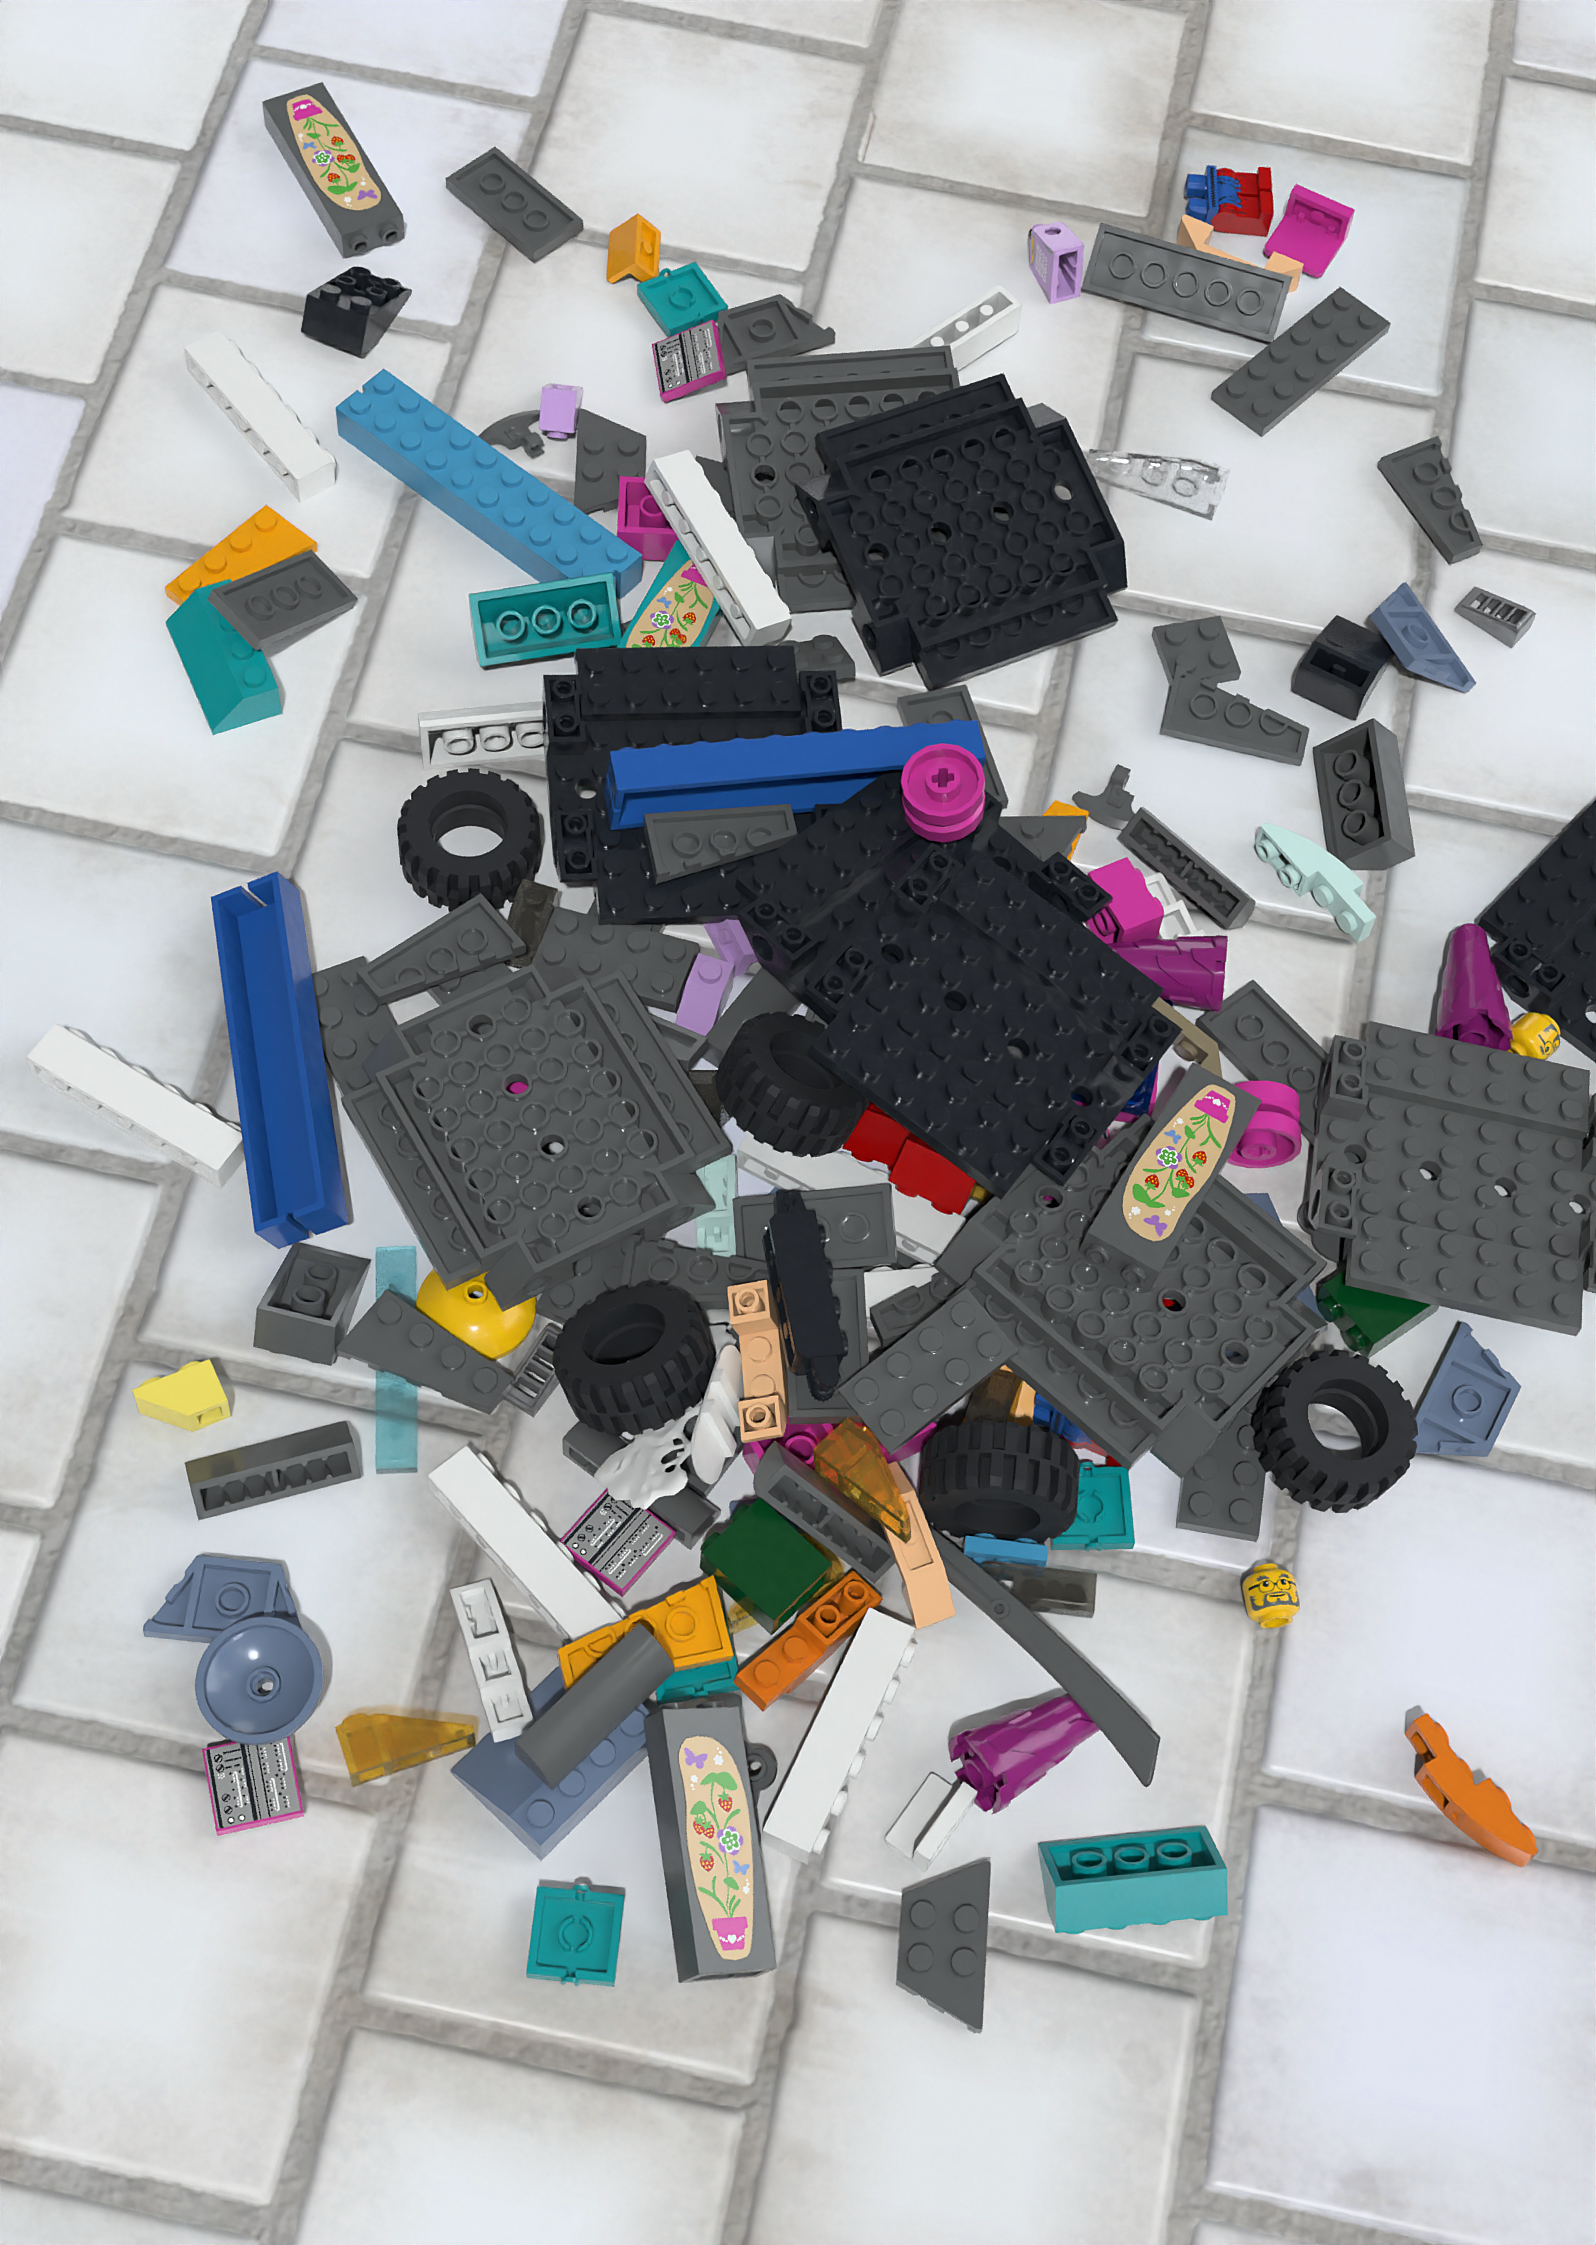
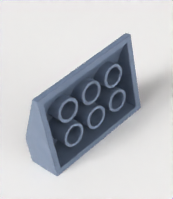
[450,1666,653,1861]

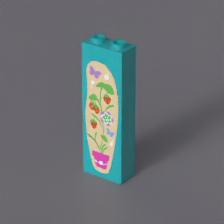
[616,540,724,648]

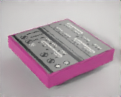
[652,320,727,402]
[560,1488,676,1597]
[202,1736,304,1836]

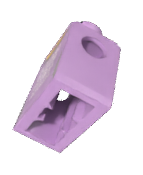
[1028,222,1084,304]

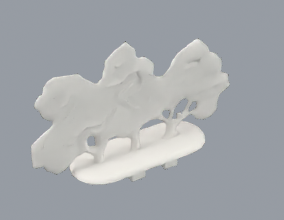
[594,1325,744,1509]

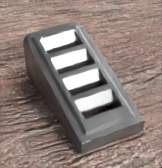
[1454,586,1537,649]
[503,1325,561,1418]

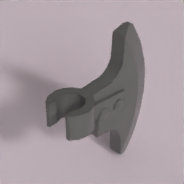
[478,410,544,458]
[1072,764,1135,831]

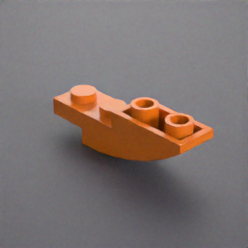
[733,1571,883,1711]
[1405,1713,1539,1867]

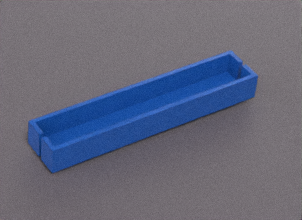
[603,719,986,830]
[211,871,348,1249]

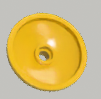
[416,1268,536,1362]

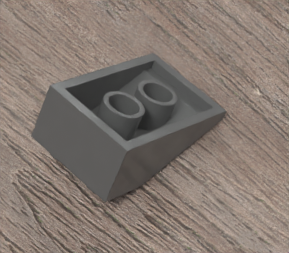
[253,1242,371,1366]

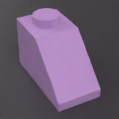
[539,383,583,438]
[675,953,734,1036]

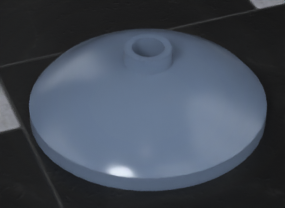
[195,1617,324,1745]

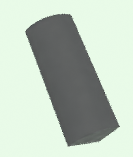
[1119,807,1256,929]
[702,966,803,1068]
[185,1421,361,1520]
[562,1421,721,1550]
[753,1441,895,1584]
[515,1623,675,1790]

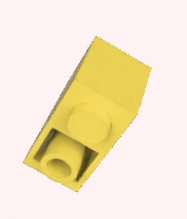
[132,1359,231,1432]

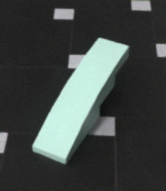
[695,1155,738,1310]

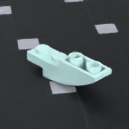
[1254,823,1376,943]

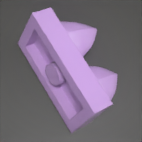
[702,919,758,977]

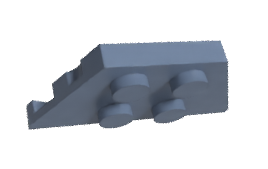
[1370,582,1476,693]
[1413,1322,1522,1457]
[143,1555,302,1643]

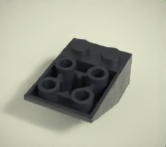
[301,266,412,356]
[1292,615,1395,721]

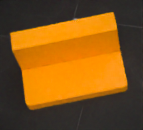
[606,213,661,284]

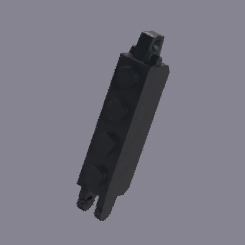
[762,1191,848,1402]

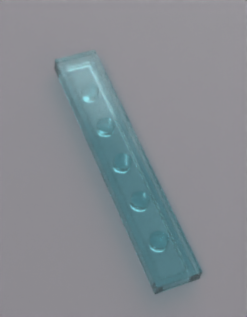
[376,1246,418,1474]

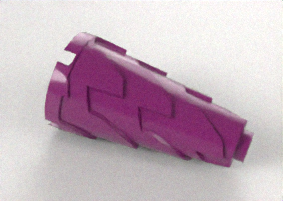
[1435,923,1513,1052]
[1107,935,1228,1012]
[949,1693,1100,1815]

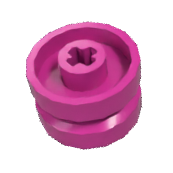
[901,743,985,842]
[1227,1081,1302,1168]

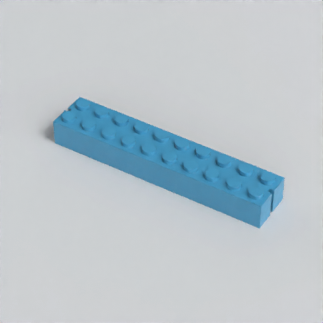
[335,369,642,600]

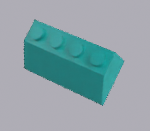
[468,572,622,666]
[165,579,282,735]
[1038,1826,1228,1934]

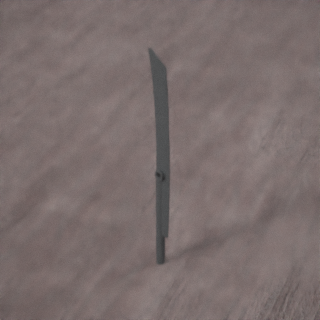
[859,1494,1161,1787]

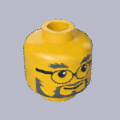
[1507,1012,1560,1060]
[1242,1563,1300,1629]

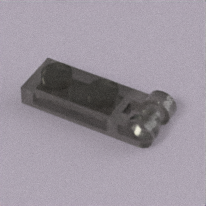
[980,1561,1097,1618]

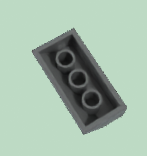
[1313,718,1416,870]

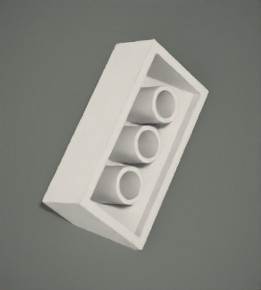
[417,700,545,770]

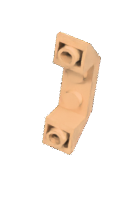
[1176,214,1304,293]
[727,1280,788,1443]
[857,1461,956,1630]

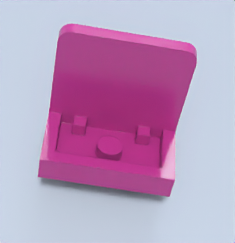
[1264,184,1355,278]

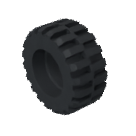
[397,768,541,912]
[715,1012,871,1158]
[552,1283,716,1436]
[1253,1349,1418,1513]
[918,1420,1080,1543]

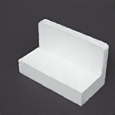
[885,1774,978,1872]

